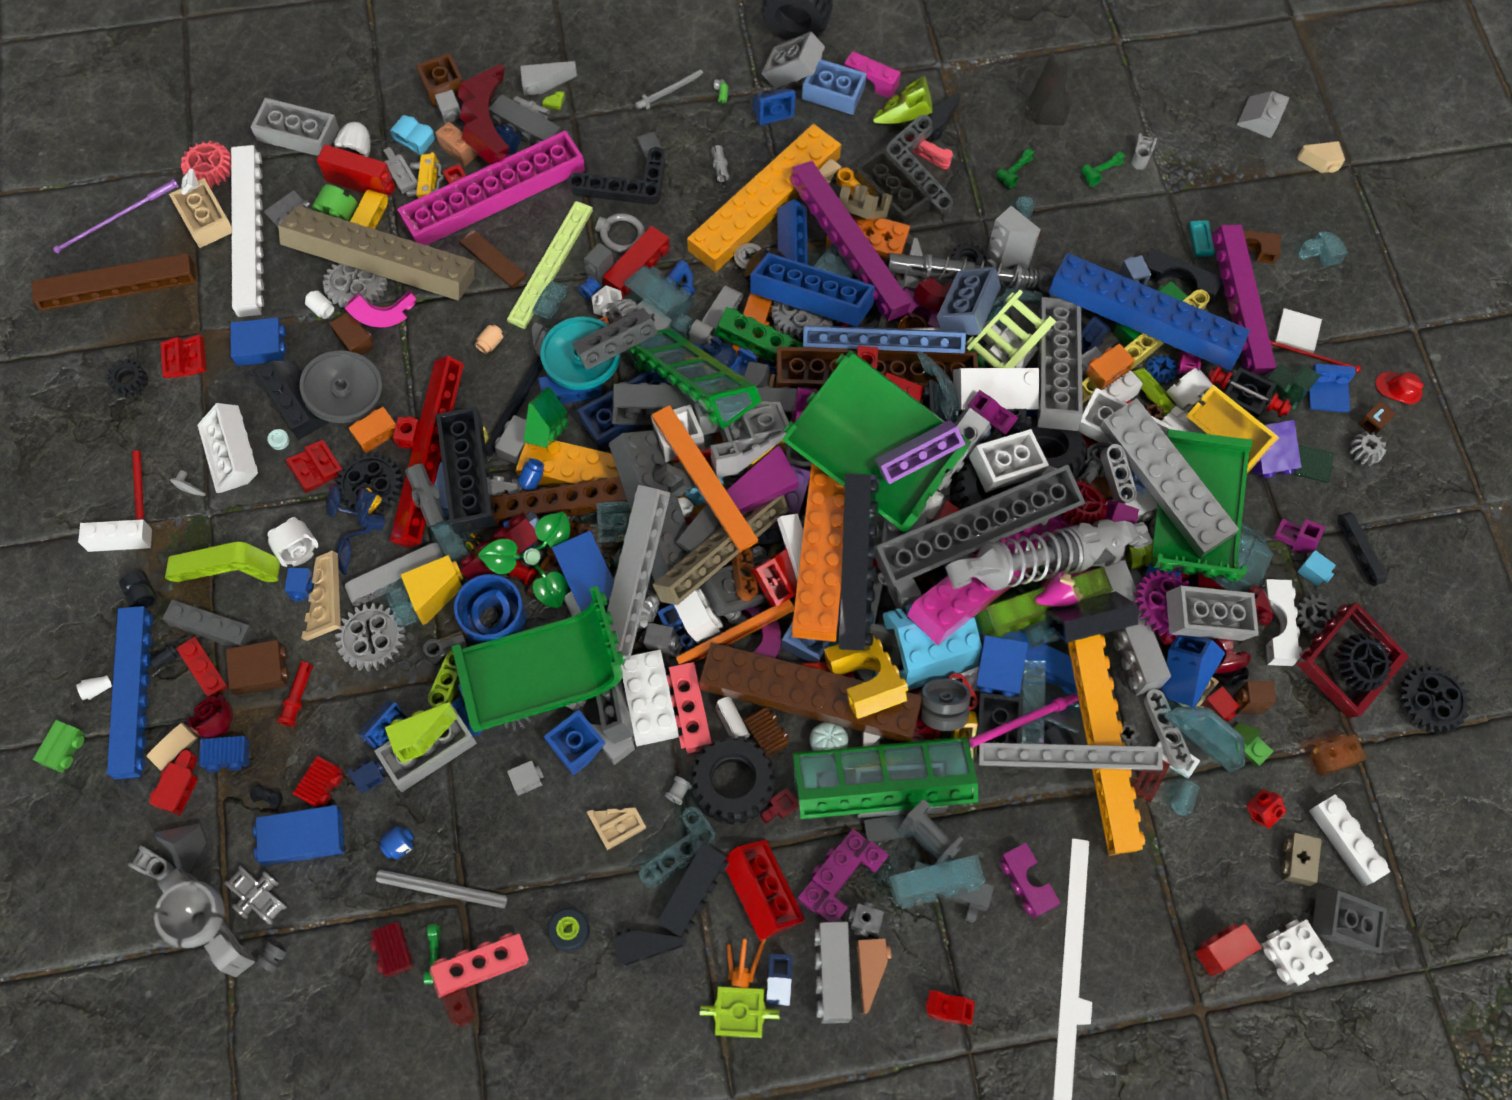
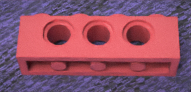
[666,662,712,754]
[430,933,529,998]

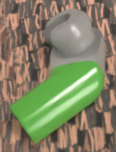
[714,79,729,103]

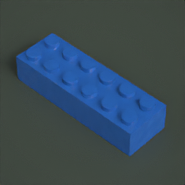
[751,253,875,327]

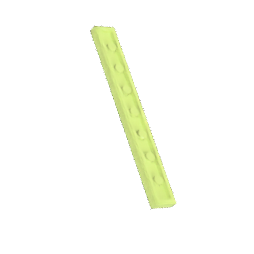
[507,201,593,329]

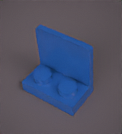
[1307,364,1356,413]

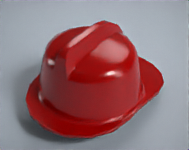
[1375,371,1424,404]

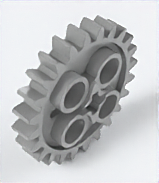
[323,263,388,308]
[772,301,833,340]
[335,603,406,671]

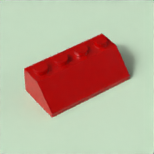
[726,839,805,941]

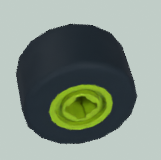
[547,908,590,952]

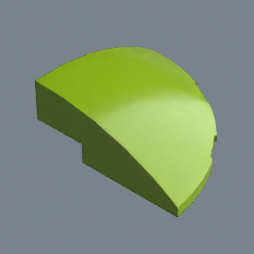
[873,76,932,124]

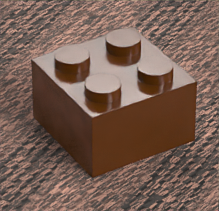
[416,53,463,106]

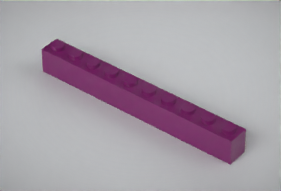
[790,160,911,321]

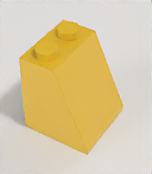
[400,555,464,625]

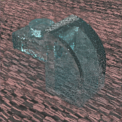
[1298,232,1348,267]
[385,585,420,628]

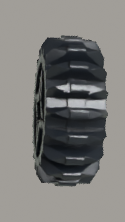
[1334,633,1393,692]

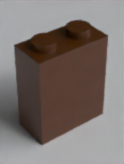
[226,640,289,696]

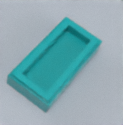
[1188,221,1215,257]

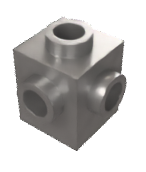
[848,902,884,937]

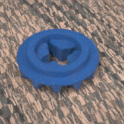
[1146,353,1178,383]

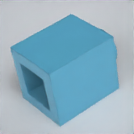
[1297,550,1336,587]

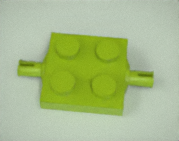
[700,987,779,1038]

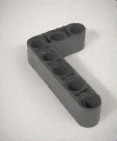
[887,115,954,215]

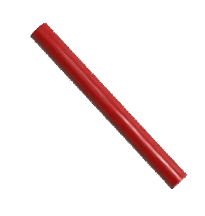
[132,450,144,520]

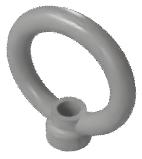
[595,213,645,253]

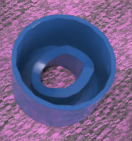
[454,574,527,645]

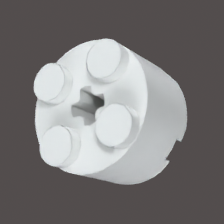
[1166,368,1213,412]
[267,517,318,567]

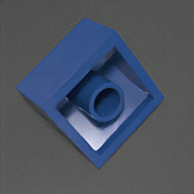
[753,88,795,125]
[544,710,606,776]

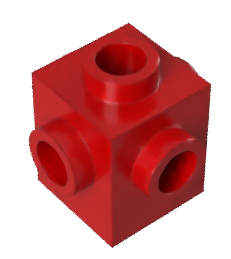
[1246,789,1287,829]

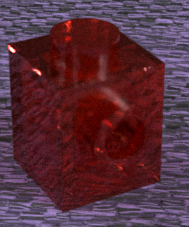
[442,987,477,1027]

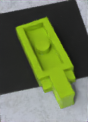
[1133,368,1175,416]

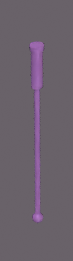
[53,179,179,253]

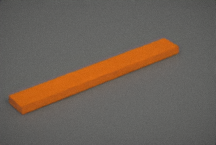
[652,405,758,552]

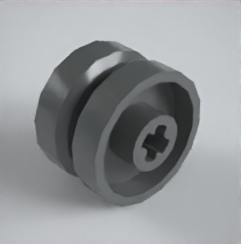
[921,679,971,731]

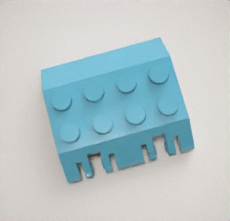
[883,605,982,691]

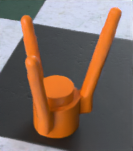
[727,938,766,988]

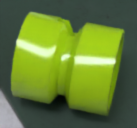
[1124,539,1153,569]

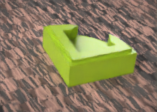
[542,92,565,110]

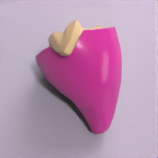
[1035,570,1083,606]

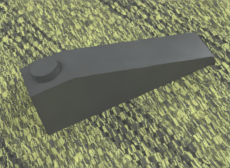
[676,482,731,553]

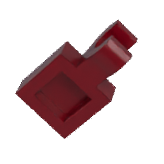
[760,788,798,825]

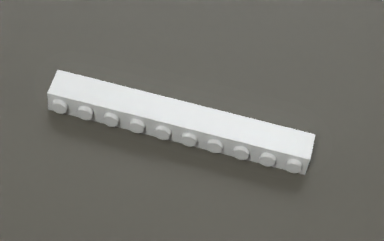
[231,145,264,317]

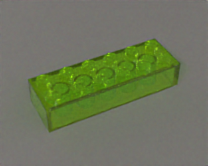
[977,567,1113,638]

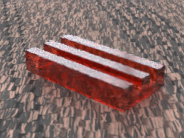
[1133,761,1170,803]

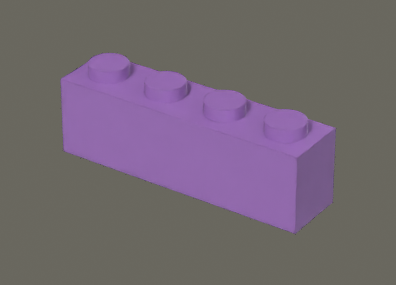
[874,420,965,484]

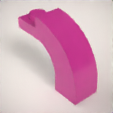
[344,290,416,327]

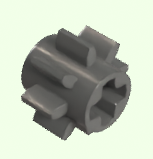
[1120,721,1140,746]

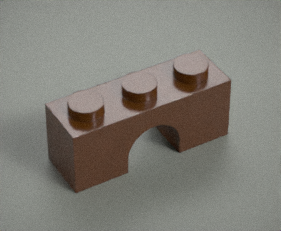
[1243,230,1281,264]

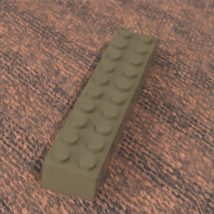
[278,205,475,301]

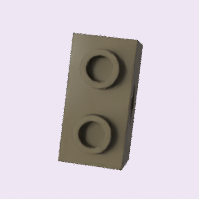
[1281,833,1321,886]

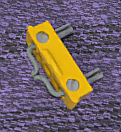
[406,152,444,199]

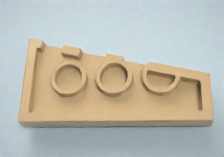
[302,551,341,641]

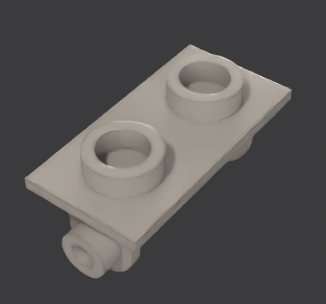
[490,475,524,496]

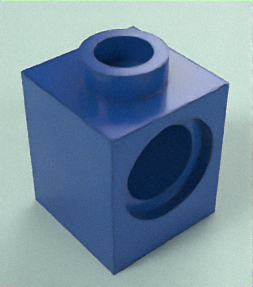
[285,567,313,601]

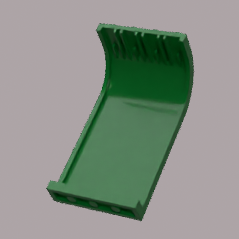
[1151,429,1253,581]
[451,586,625,733]

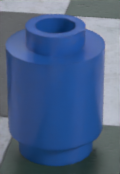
[518,458,544,490]

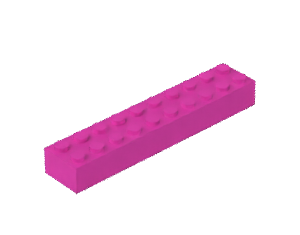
[397,130,585,245]
[907,515,1074,645]

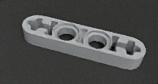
[1143,689,1191,769]

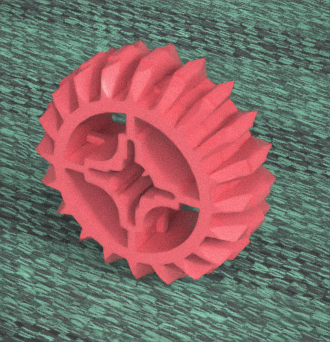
[181,140,231,188]

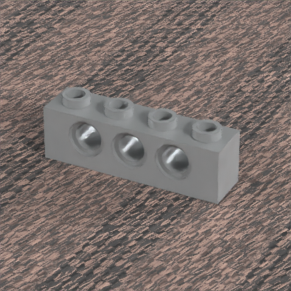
[937,408,990,491]

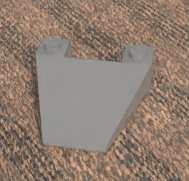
[694,400,789,478]

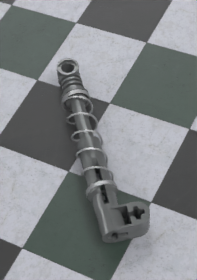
[885,253,1055,292]

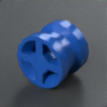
[577,277,602,302]

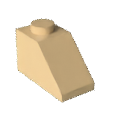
[1297,141,1345,173]

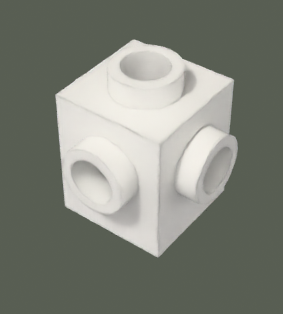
[591,286,622,318]

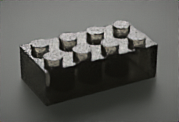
[854,148,932,225]

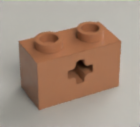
[435,122,478,167]

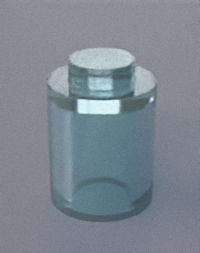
[1015,196,1035,220]
[1171,780,1200,816]

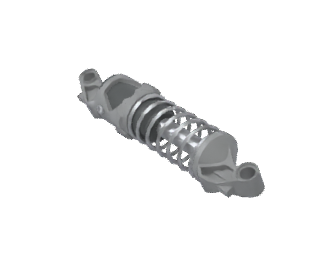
[945,519,1152,591]

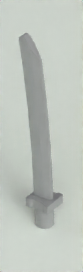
[635,70,703,109]

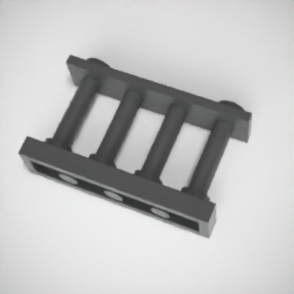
[897,799,964,870]

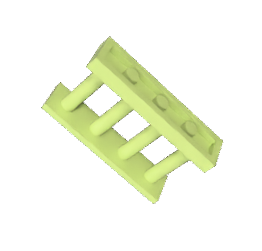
[965,290,1056,368]

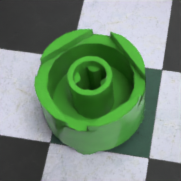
[312,184,358,221]

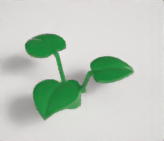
[478,512,570,608]

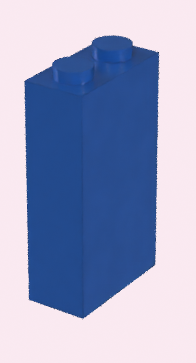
[552,531,614,612]
[253,805,345,866]

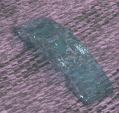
[917,351,959,423]
[1022,660,1046,744]

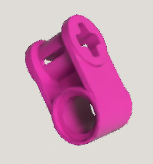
[1177,350,1201,375]

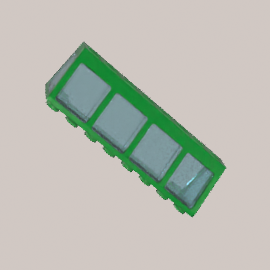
[627,328,762,429]
[793,737,978,819]

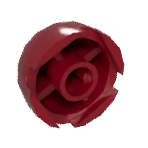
[187,694,234,738]

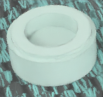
[268,429,290,450]

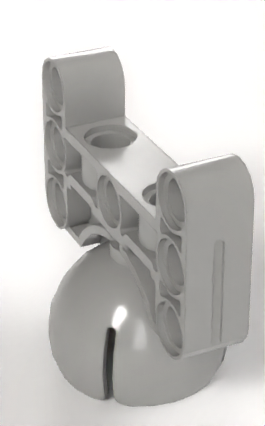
[154,867,255,977]

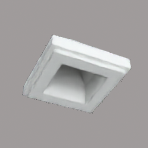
[181,169,200,195]

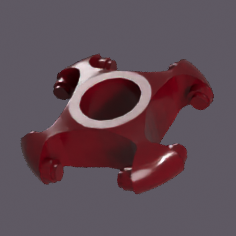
[1155,572,1273,673]

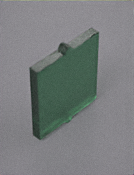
[1293,445,1334,483]

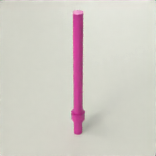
[969,693,1079,747]

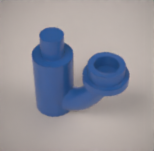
[665,260,695,297]

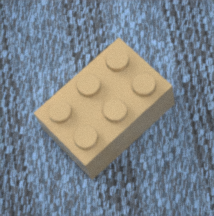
[169,178,232,248]

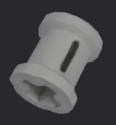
[664,776,692,805]

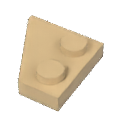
[587,808,646,850]

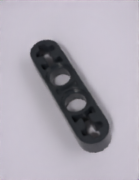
[1338,512,1386,586]

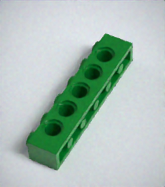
[713,307,812,364]

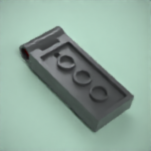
[700,556,769,617]

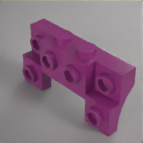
[797,829,889,922]

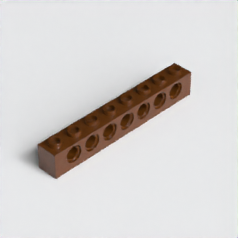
[479,476,629,531]

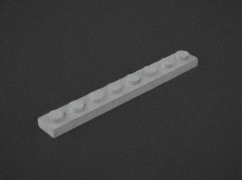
[979,743,1163,771]

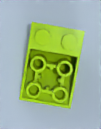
[385,702,458,763]

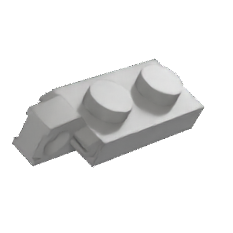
[383,147,418,194]

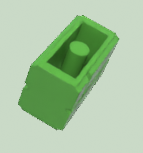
[33,720,85,773]

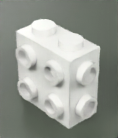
[1262,919,1333,986]

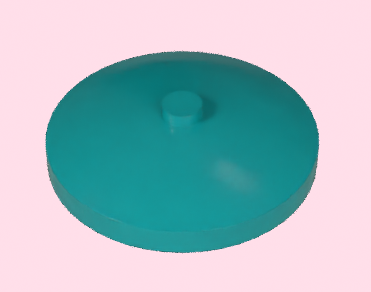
[540,317,621,390]

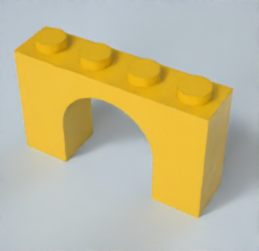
[824,632,908,719]

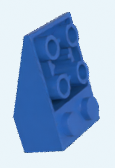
[1161,635,1225,707]
[357,701,407,750]

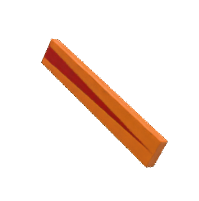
[676,599,795,665]

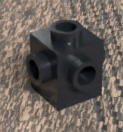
[1006,409,1032,436]

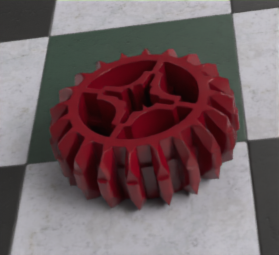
[1059,479,1108,526]

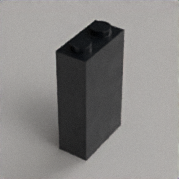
[1045,591,1140,643]

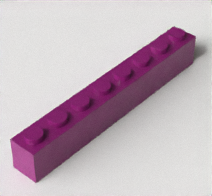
[1212,225,1276,375]

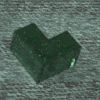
[1267,363,1321,410]

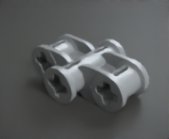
[224,865,287,925]

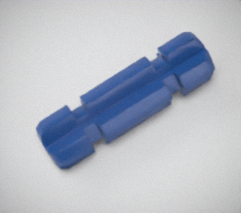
[452,698,482,737]

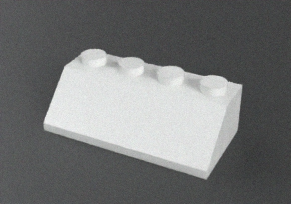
[198,403,258,493]

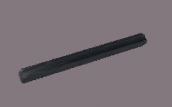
[485,357,543,457]

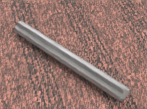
[376,870,508,908]

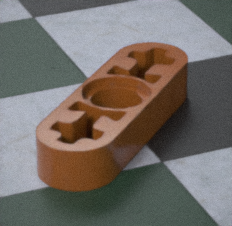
[732,548,758,602]

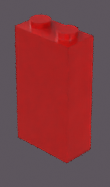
[317,144,395,198]

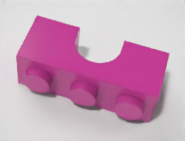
[844,51,901,99]

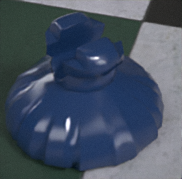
[703,336,736,368]

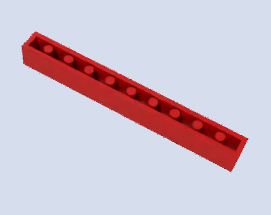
[389,355,464,549]

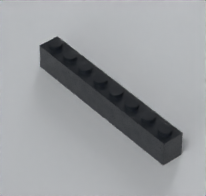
[839,474,879,651]

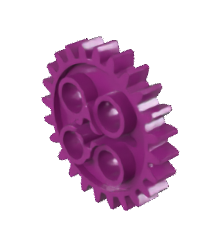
[1133,570,1189,637]

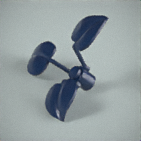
[326,484,385,575]

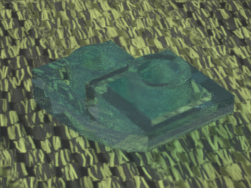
[532,281,568,319]

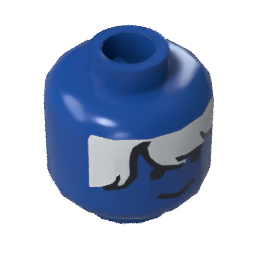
[379,826,415,859]

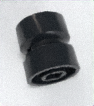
[119,571,157,608]

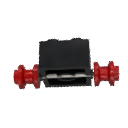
[1207,366,1292,419]

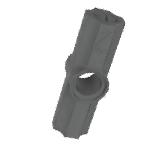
[405,464,446,528]

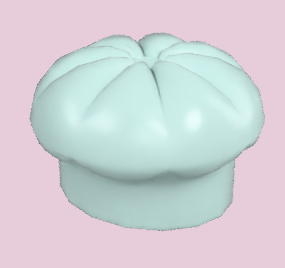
[809,722,848,751]

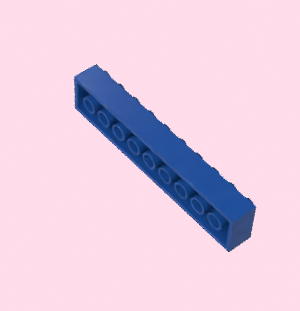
[1048,253,1250,371]

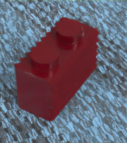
[369,921,414,978]

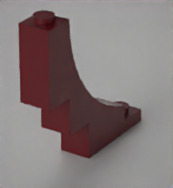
[458,64,509,165]

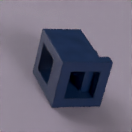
[348,760,386,794]

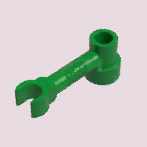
[996,148,1035,189]
[1081,152,1126,187]
[423,924,440,985]

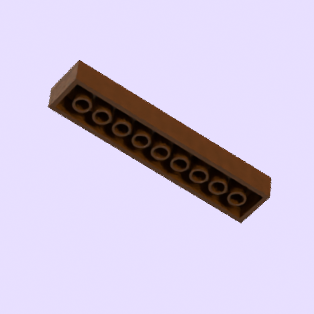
[776,347,978,398]
[699,642,922,743]

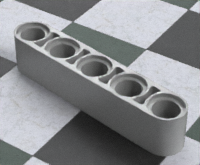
[344,543,445,606]

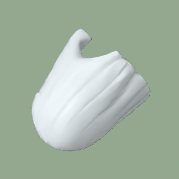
[334,122,370,157]

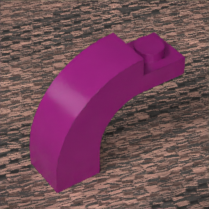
[742,606,781,659]

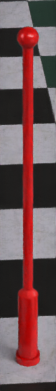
[1270,340,1361,373]

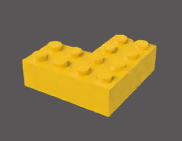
[1186,385,1279,474]

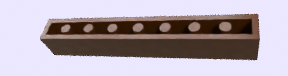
[31,253,196,311]

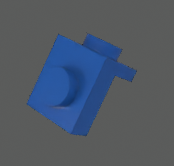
[730,347,757,376]

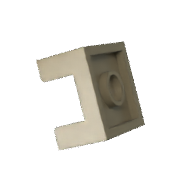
[839,184,892,219]

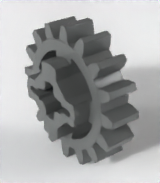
[1296,594,1337,636]

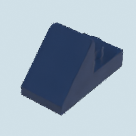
[1081,316,1111,355]

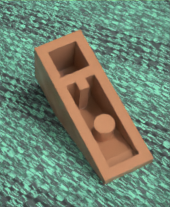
[856,939,891,1014]

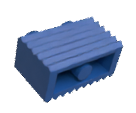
[199,736,250,772]

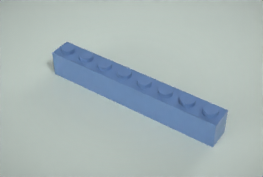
[803,325,966,353]

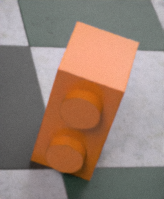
[1086,343,1135,390]
[349,407,396,454]

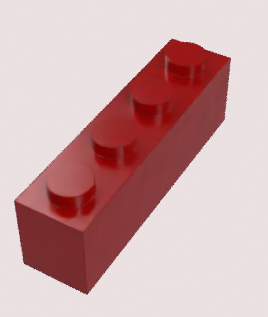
[603,226,670,298]

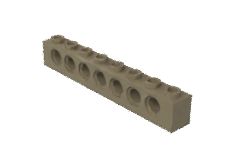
[653,495,789,605]

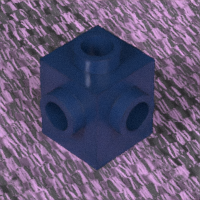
[494,124,522,154]

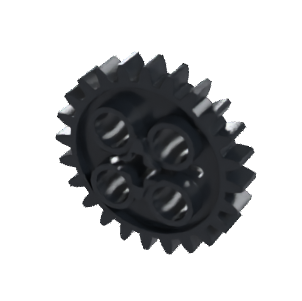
[336,452,403,514]
[1398,665,1471,734]

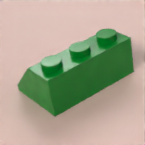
[523,387,569,448]

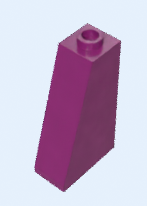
[726,445,799,514]

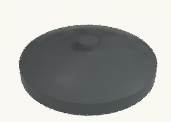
[300,350,382,423]

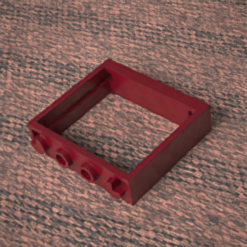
[1296,602,1409,718]

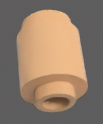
[475,325,503,354]

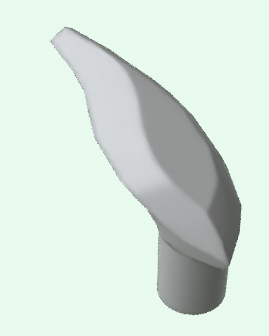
[170,470,206,496]

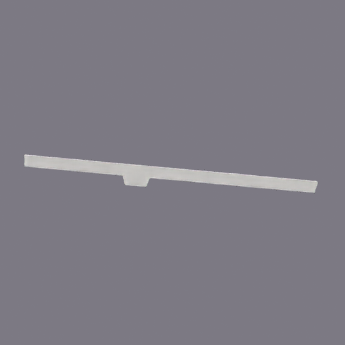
[1053,838,1092,1100]

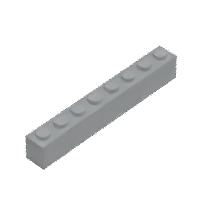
[607,485,671,660]

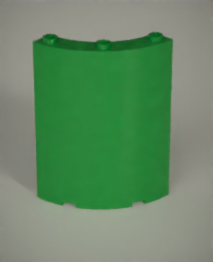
[782,350,971,533]

